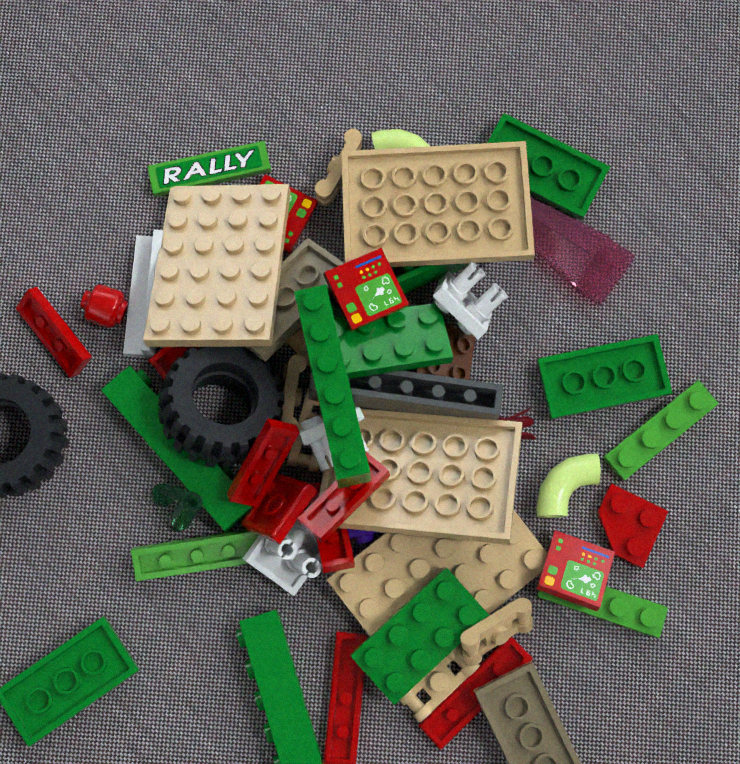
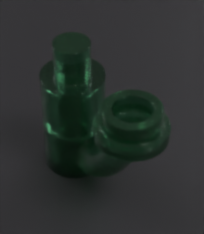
[151,483,203,532]

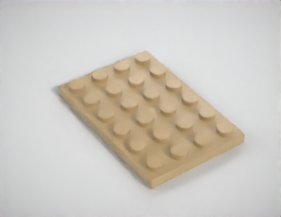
[341,141,535,267]
[143,184,291,347]
[319,409,522,545]
[326,510,547,636]

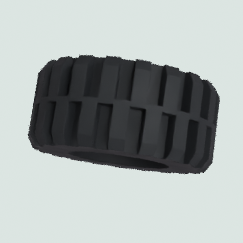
[158,347,285,468]
[0,373,68,497]

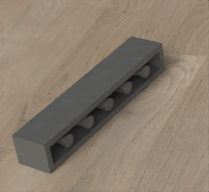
[309,371,503,420]

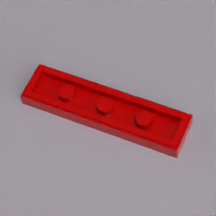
[323,632,368,764]
[418,637,533,750]

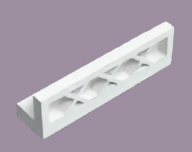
[123,229,164,358]

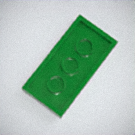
[487,113,610,221]
[334,303,453,379]
[536,334,673,420]
[350,567,490,705]
[0,616,140,747]

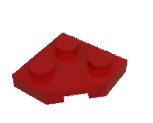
[596,483,669,569]

